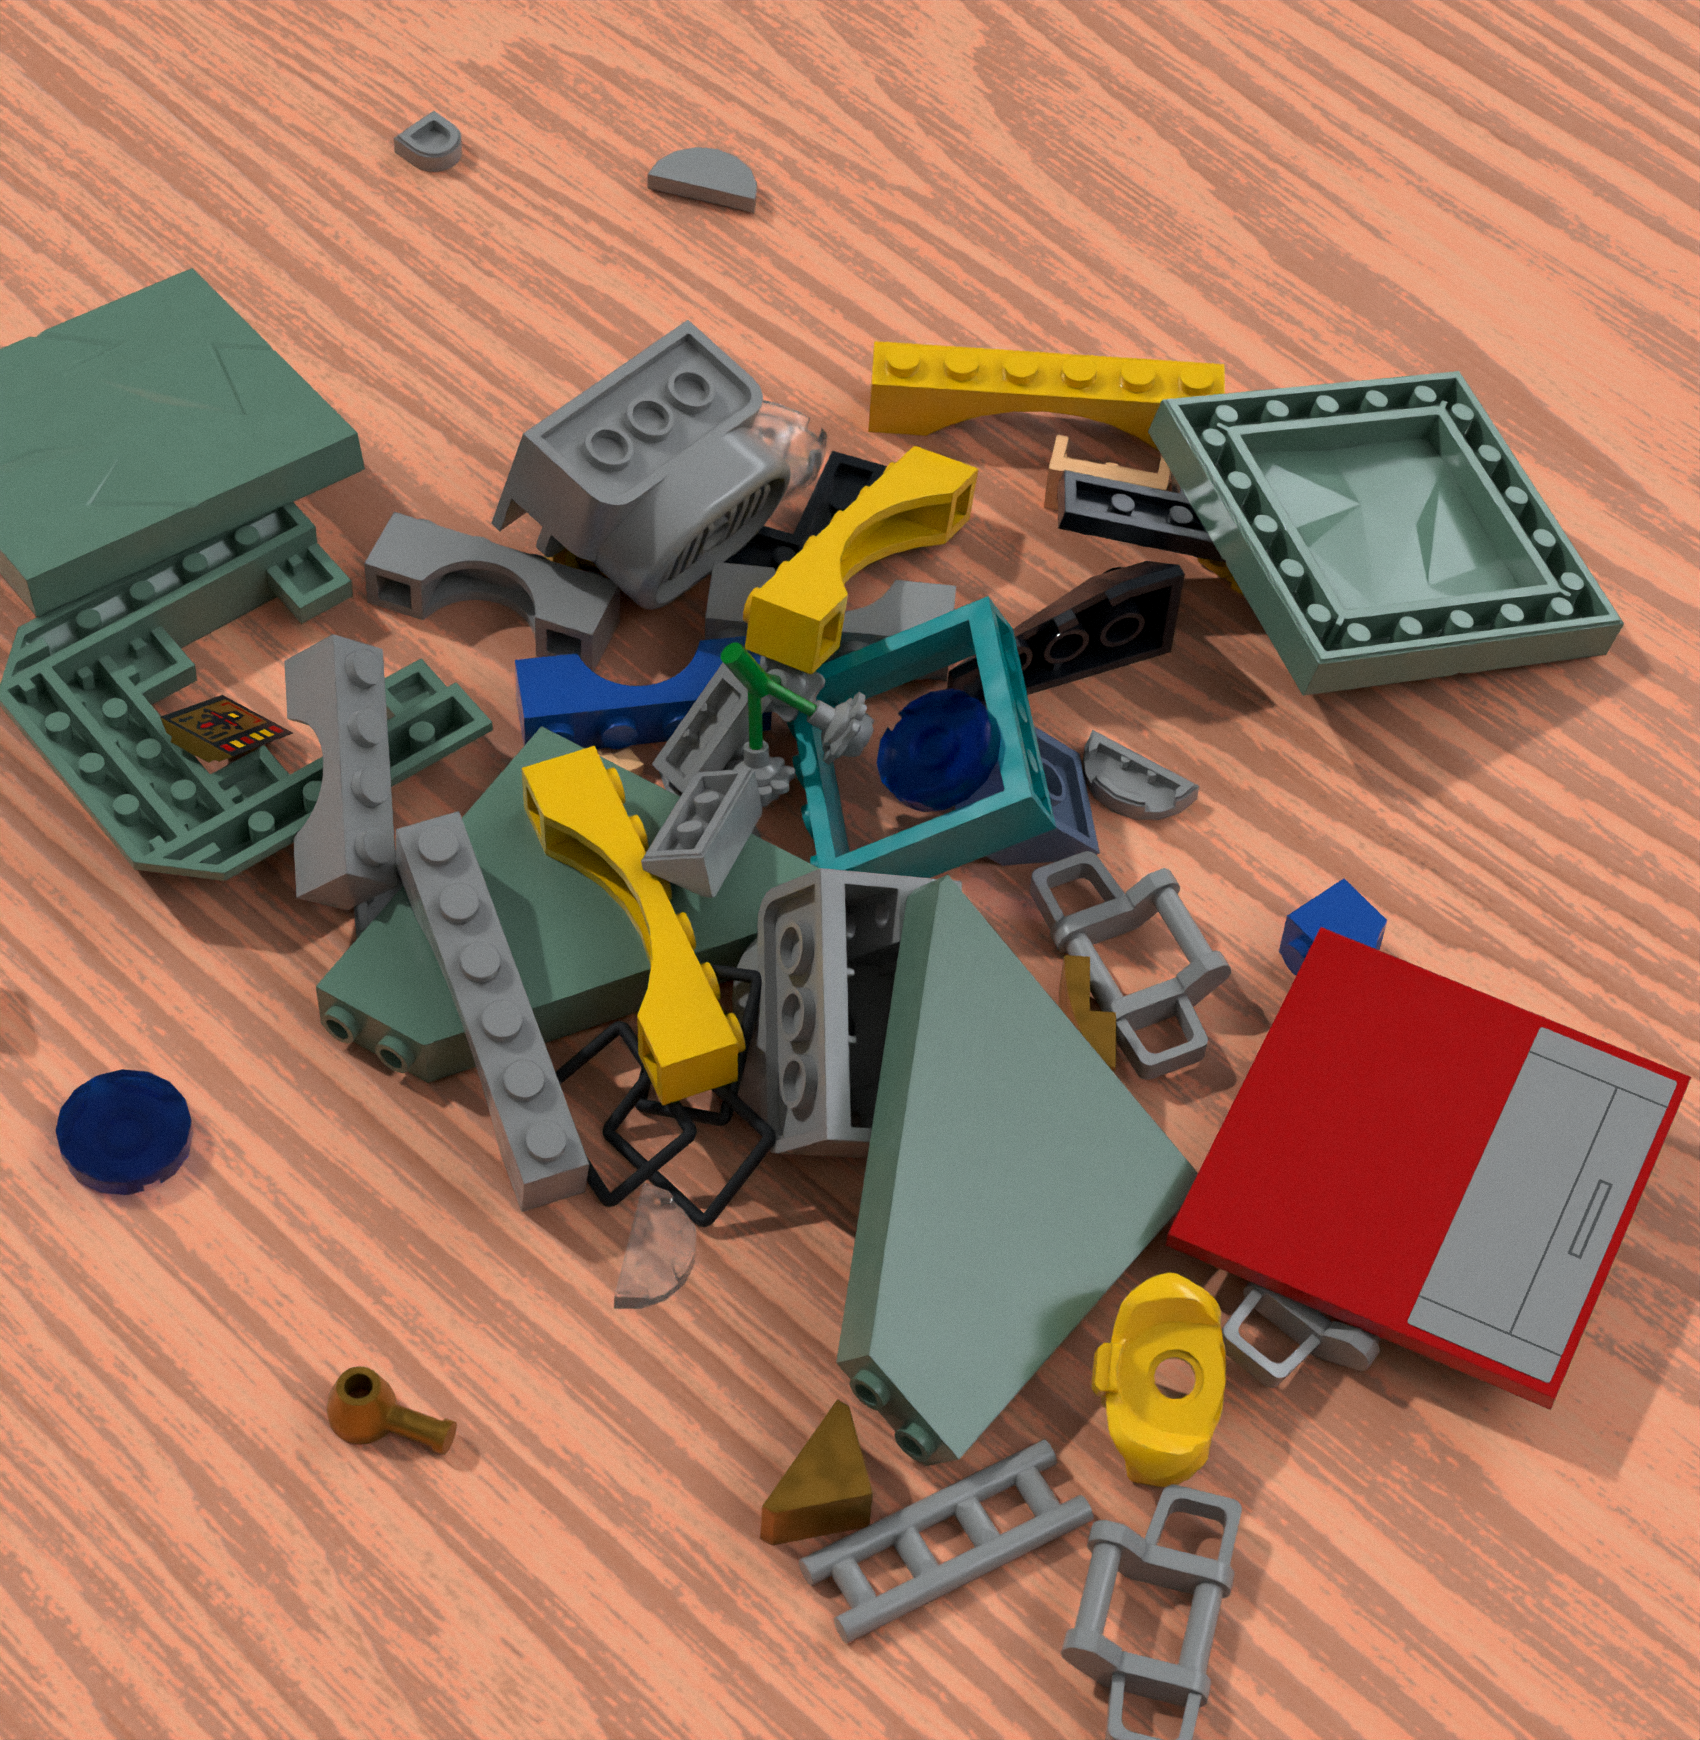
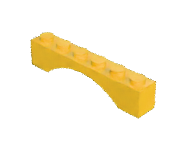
[868,341,1225,451]
[743,445,979,675]
[521,746,745,1106]

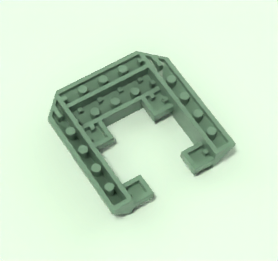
[0,502,493,881]

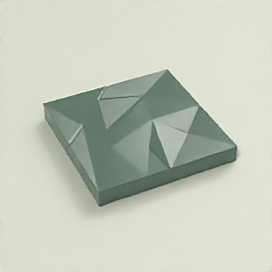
[0,268,365,617]
[1148,371,1624,696]

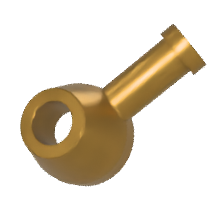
[327,1366,457,1455]

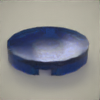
[876,688,1001,812]
[55,1069,193,1195]

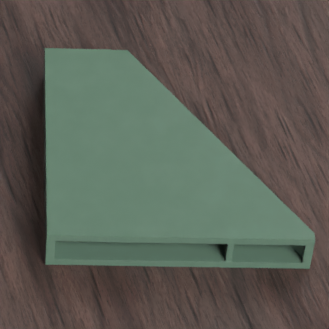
[316,726,820,1083]
[836,875,1198,1466]

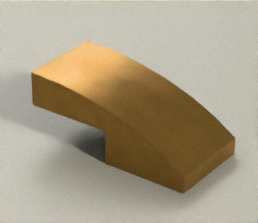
[1059,955,1116,1073]

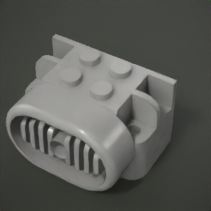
[491,320,791,610]
[732,868,962,1158]

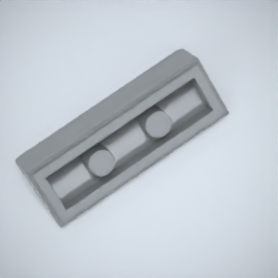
[641,769,763,898]

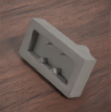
[652,663,771,793]

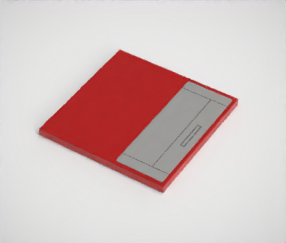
[1166,927,1691,1410]

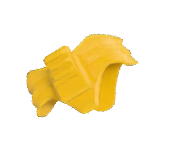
[1091,1272,1226,1487]

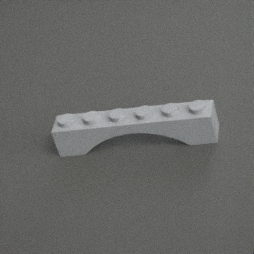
[395,811,589,1212]

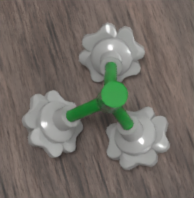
[720,642,874,807]

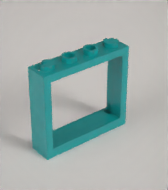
[787,596,1056,878]

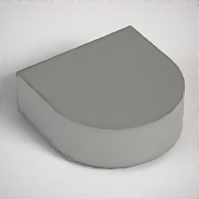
[394,111,462,172]

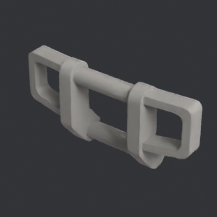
[1030,851,1231,1080]
[1221,1282,1382,1388]
[1061,1485,1242,1740]

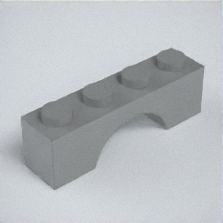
[364,512,620,672]
[705,562,956,681]
[284,634,397,910]

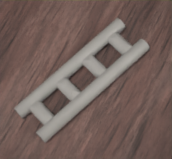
[799,1439,1093,1644]

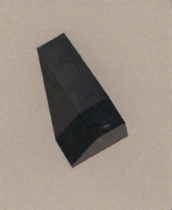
[945,561,1185,719]

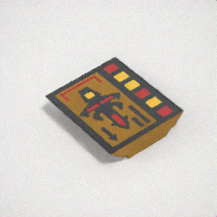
[160,695,293,763]

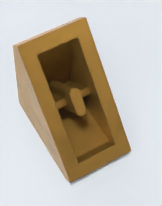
[760,1399,873,1546]

